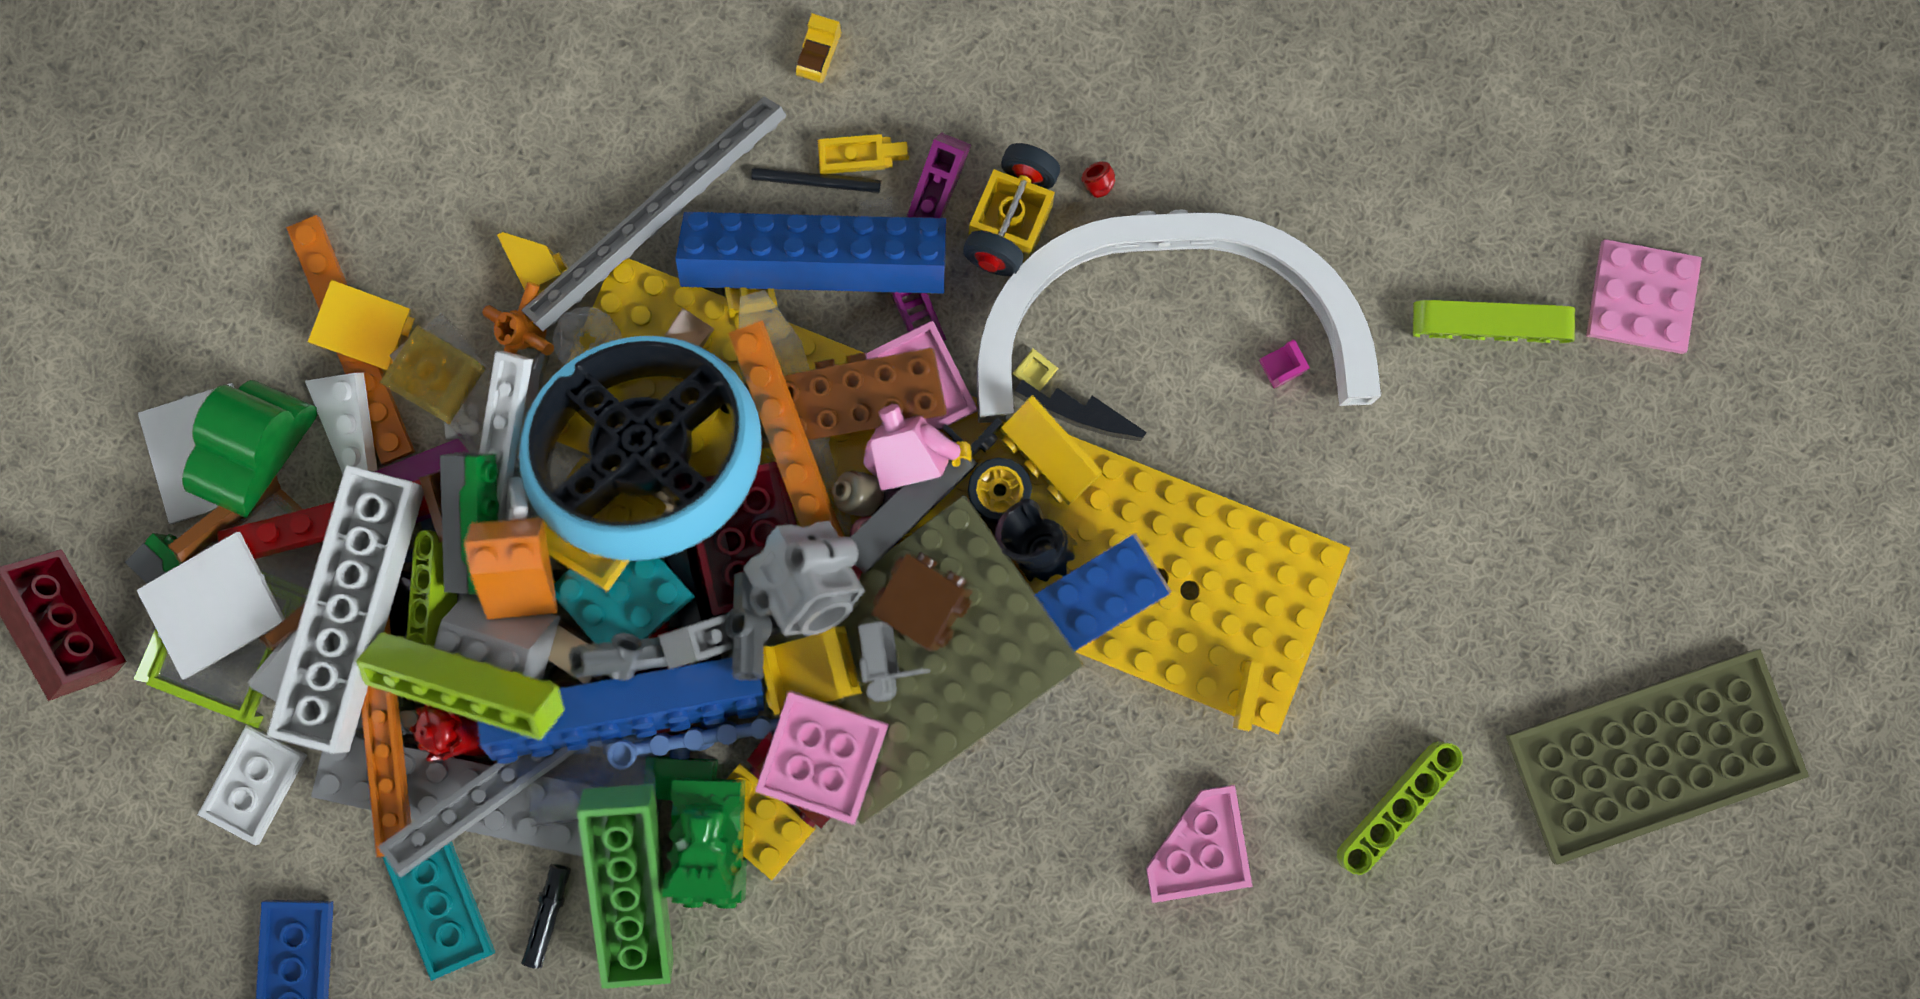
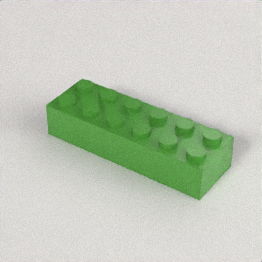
[577,784,674,989]

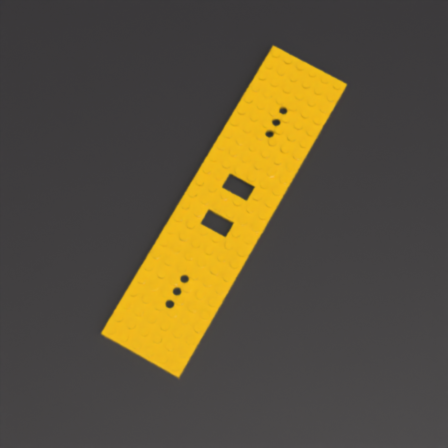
[557,258,1351,735]

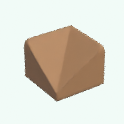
[664,308,714,348]

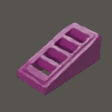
[890,292,947,341]

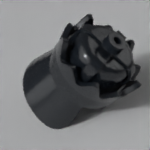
[995,499,1077,582]

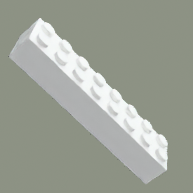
[267,465,424,754]

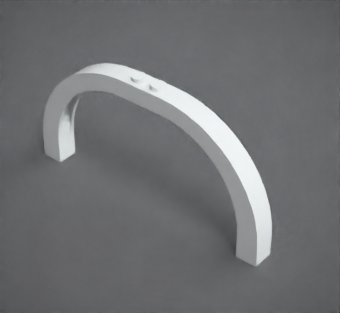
[977,210,1381,423]

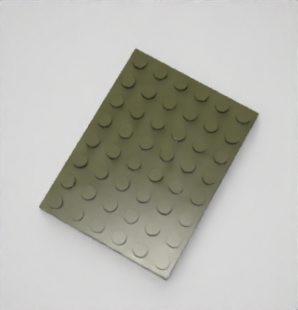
[763,496,1084,825]

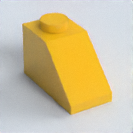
[497,232,568,296]

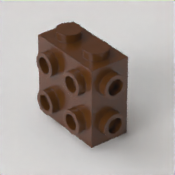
[871,552,973,651]

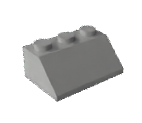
[434,593,560,681]

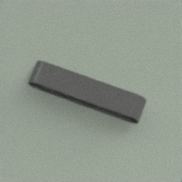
[850,440,978,574]

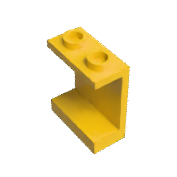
[308,280,415,372]
[763,626,862,715]

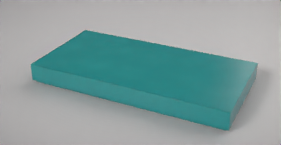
[382,841,496,981]

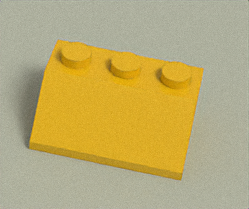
[1001,395,1103,505]

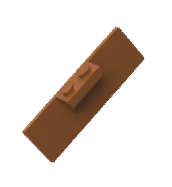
[743,347,947,449]

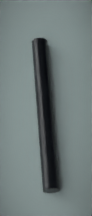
[751,167,881,193]

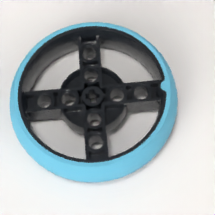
[519,336,761,560]

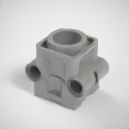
[743,521,864,635]

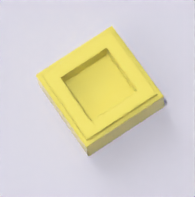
[1012,348,1058,391]

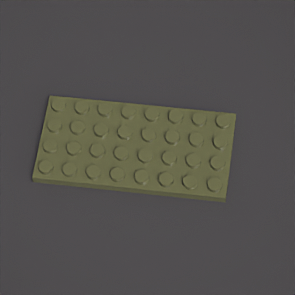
[1505,649,1809,865]

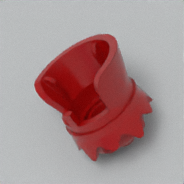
[410,703,487,762]

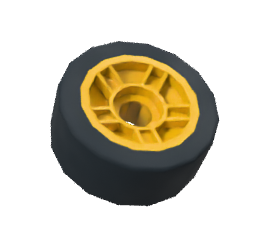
[968,457,1032,523]

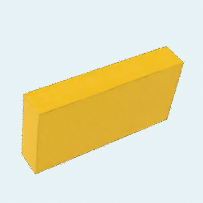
[1232,661,1264,731]

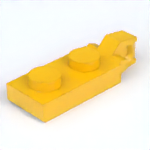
[818,134,909,174]

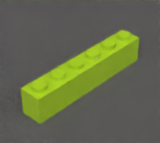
[356,632,564,740]

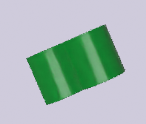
[182,380,318,518]

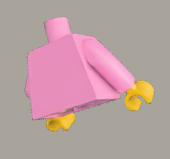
[863,404,972,491]

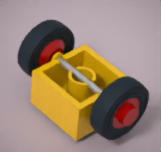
[963,143,1060,276]

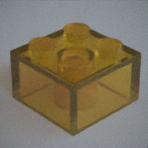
[379,325,486,425]

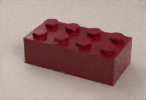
[0,549,127,701]

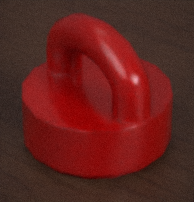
[1081,161,1115,198]

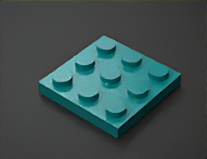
[554,557,695,644]

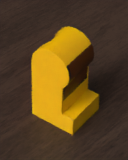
[796,13,842,83]

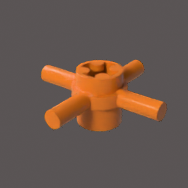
[482,282,554,356]

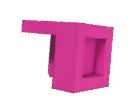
[1259,339,1310,389]

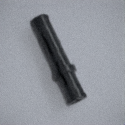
[521,864,571,969]

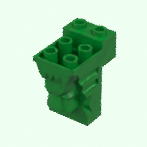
[662,778,747,909]

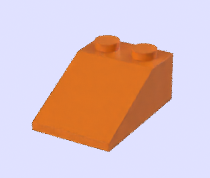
[465,517,558,620]

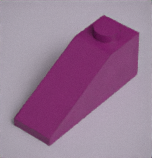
[906,133,971,218]

